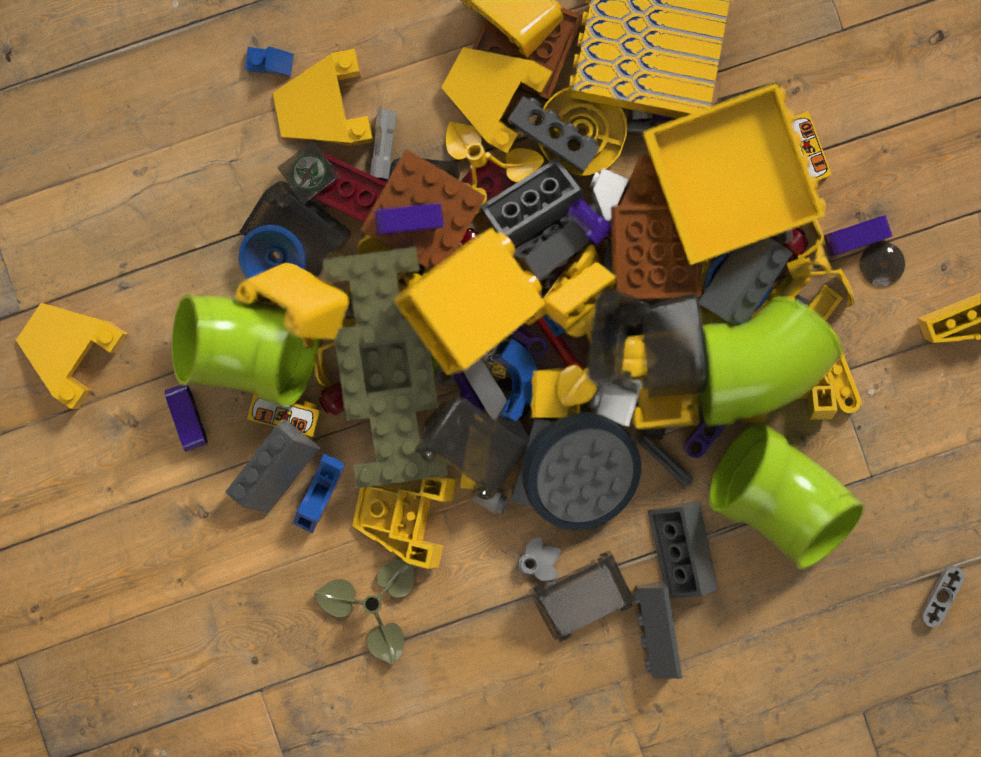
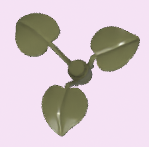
[314,559,415,665]

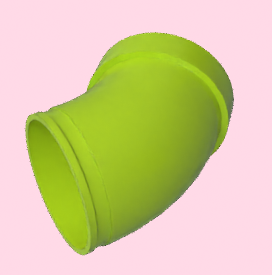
[172,294,321,407]
[697,296,843,426]
[709,423,865,569]

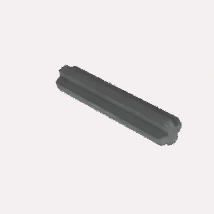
[639,434,693,487]

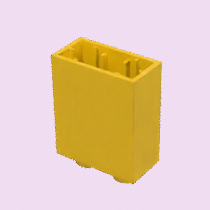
[393,228,546,375]

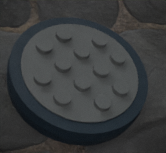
[522,413,641,530]

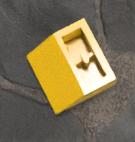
[531,368,580,418]

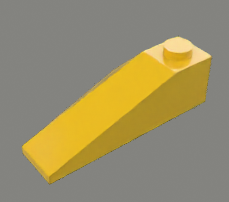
[525,244,602,326]

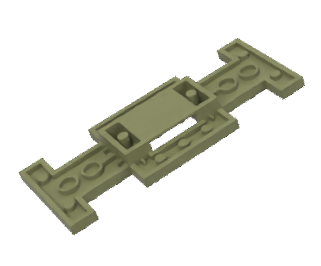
[323,247,448,488]

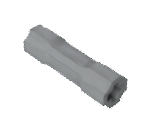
[370,109,397,180]

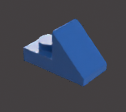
[245,46,294,77]

